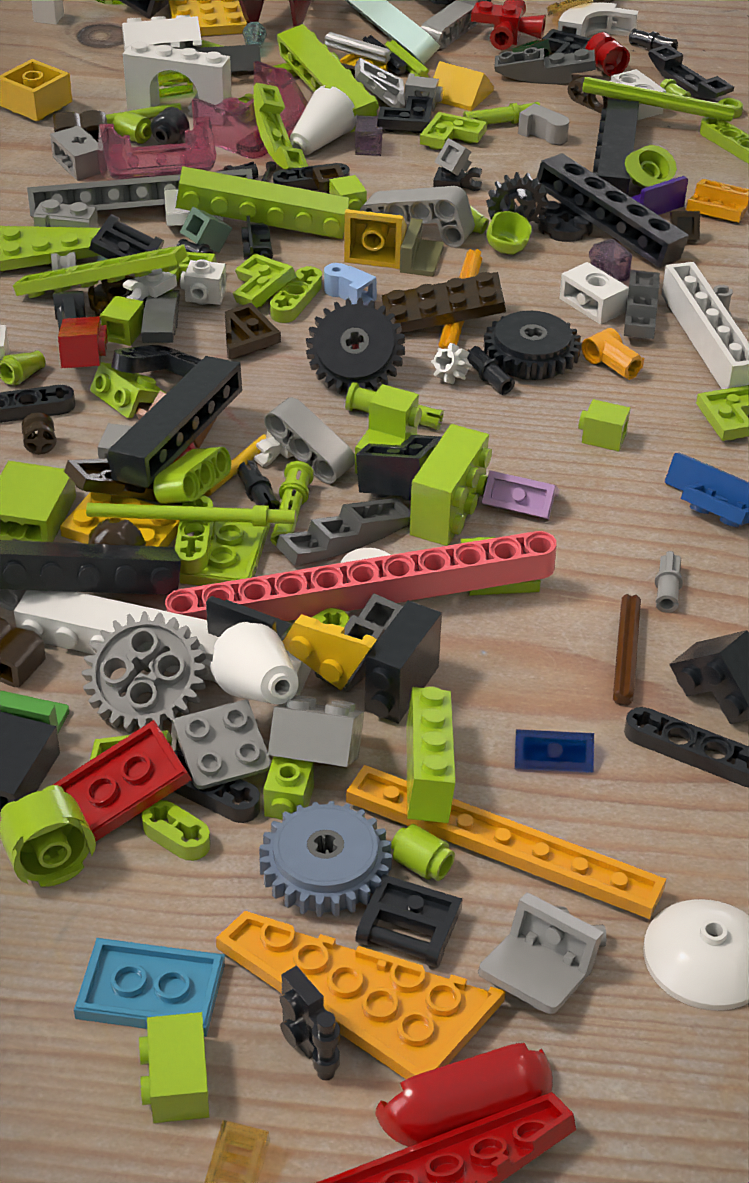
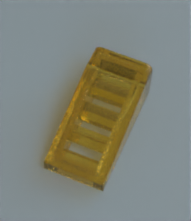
[204,1120,270,1183]

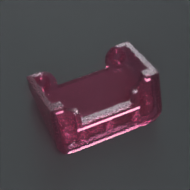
[97,116,217,180]

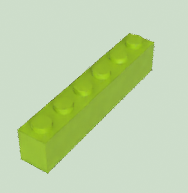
[277,24,379,133]
[175,166,349,239]

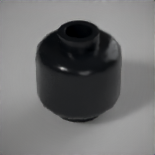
[151,107,190,147]

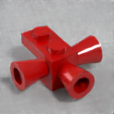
[471,0,546,50]

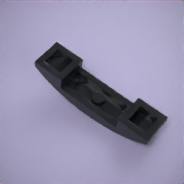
[648,44,734,99]

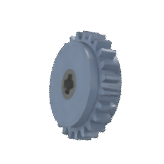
[259,801,392,917]

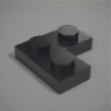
[542,29,591,54]
[378,96,433,133]

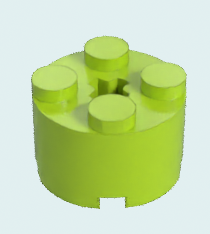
[0,785,96,887]

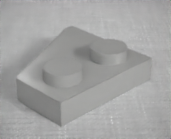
[355,58,405,108]

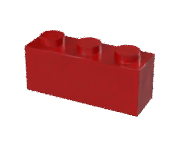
[58,316,108,368]

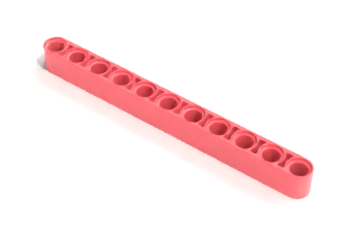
[165,531,557,621]

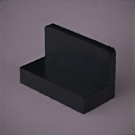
[206,596,292,641]

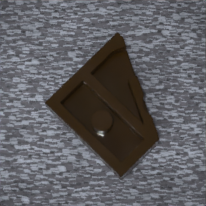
[225,303,281,360]

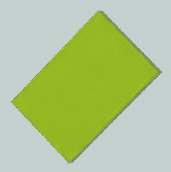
[179,521,271,586]

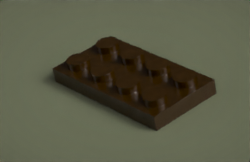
[381,272,506,334]

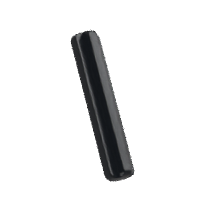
[362,35,408,76]

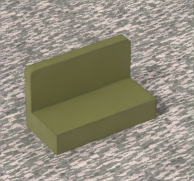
[400,218,444,277]

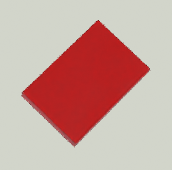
[52,720,192,842]

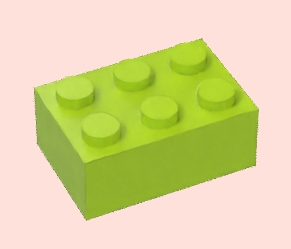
[410,424,492,546]

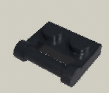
[89,214,164,259]
[355,874,463,968]

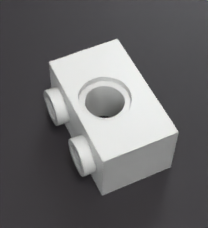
[559,262,629,325]

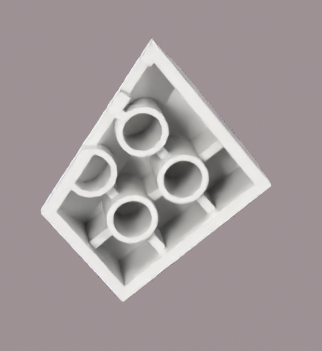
[122,15,202,51]

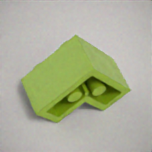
[355,384,422,474]

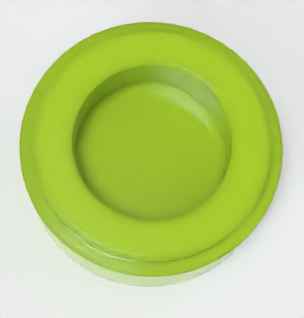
[718,98,743,119]

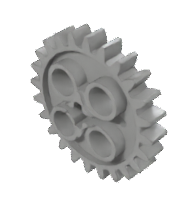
[82,611,208,734]

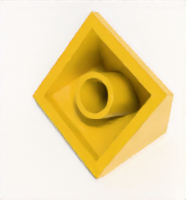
[433,61,494,111]

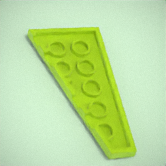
[0,226,101,271]

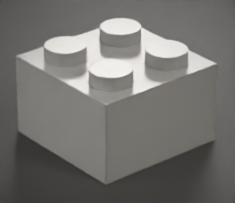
[268,695,365,767]

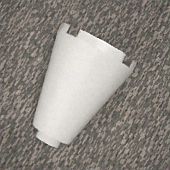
[290,85,358,155]
[211,622,298,705]

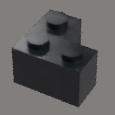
[356,435,442,500]
[669,630,749,724]

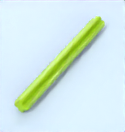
[582,77,735,122]

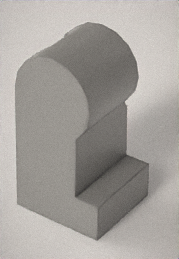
[518,103,569,144]

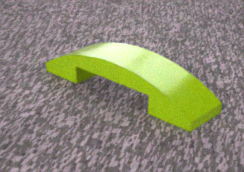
[253,82,308,169]

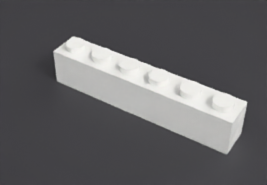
[662,262,749,389]

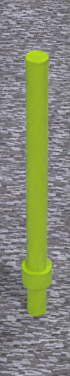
[86,503,296,527]

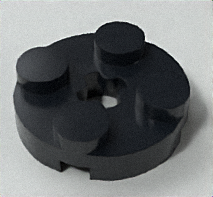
[538,201,594,242]

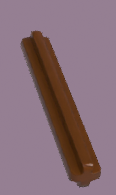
[613,594,641,705]

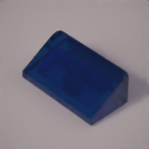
[514,729,594,773]

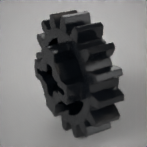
[486,172,548,224]

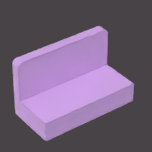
[482,470,560,520]

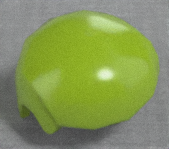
[487,211,532,255]

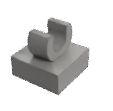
[435,138,472,176]

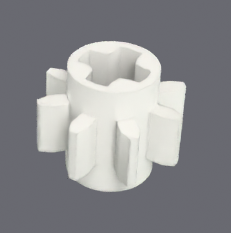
[431,343,472,384]

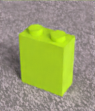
[0,460,76,542]

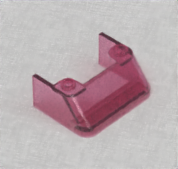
[192,61,308,159]

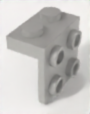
[171,699,271,789]
[478,892,604,1014]

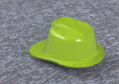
[625,145,677,188]

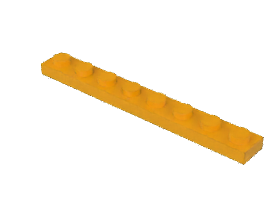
[346,765,666,919]

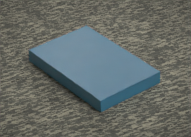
[74,938,225,1037]

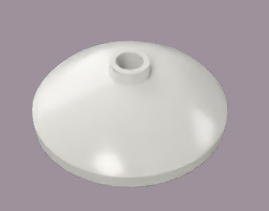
[643,899,749,1011]

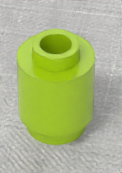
[113,111,152,144]
[391,824,455,881]

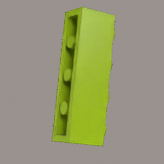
[406,687,455,823]

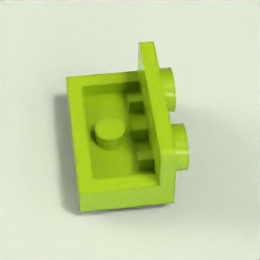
[90,362,166,418]

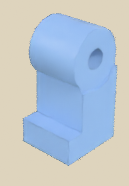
[324,263,377,306]

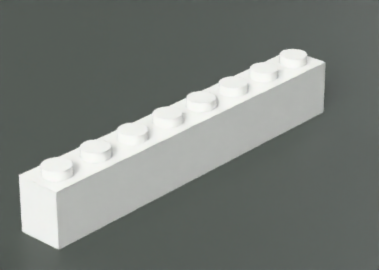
[14,590,311,695]

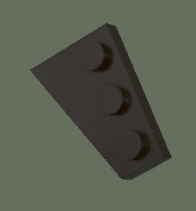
[64,459,182,505]

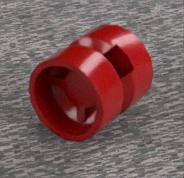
[585,32,630,76]

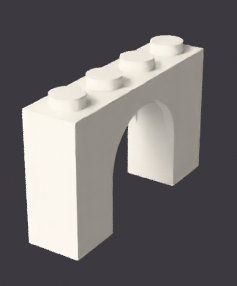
[123,41,232,125]

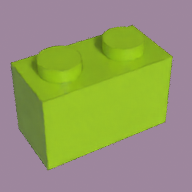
[139,1012,210,1123]

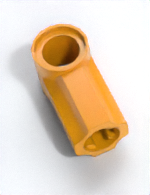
[581,328,644,380]

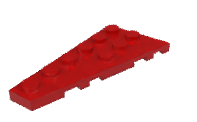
[316,1092,576,1183]

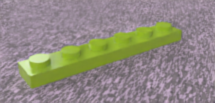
[13,245,188,298]

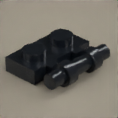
[280,965,340,1080]

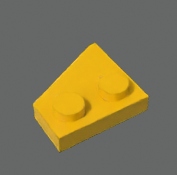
[282,614,377,690]

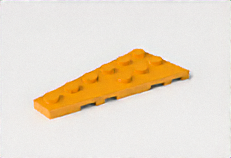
[216,911,506,1079]

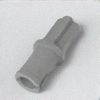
[655,551,683,613]

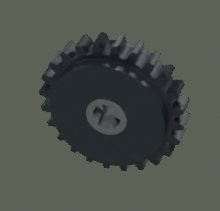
[306,298,405,394]
[483,311,582,380]

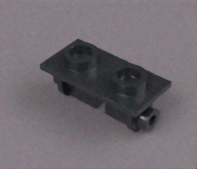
[241,216,273,260]

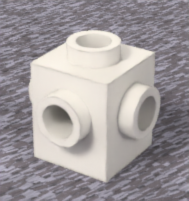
[180,260,227,305]

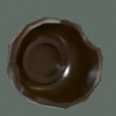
[88,518,146,546]

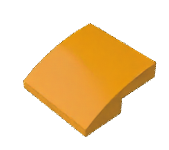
[686,179,749,222]

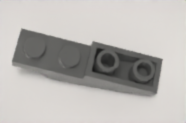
[494,47,596,84]

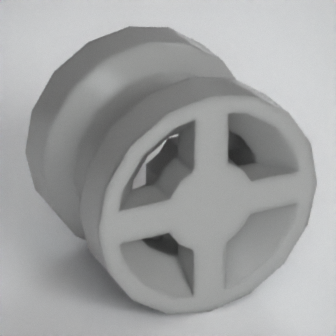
[51,252,77,270]

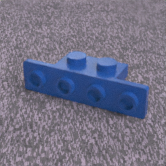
[665,452,749,527]

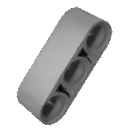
[264,397,355,484]

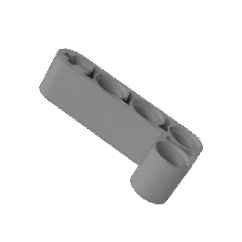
[421,0,487,49]
[360,186,475,248]

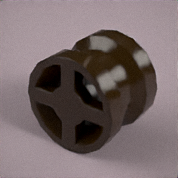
[21,413,56,455]

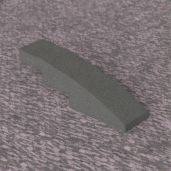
[624,270,660,339]
[141,290,180,343]
[276,498,411,566]

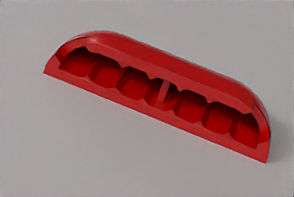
[375,1043,553,1147]

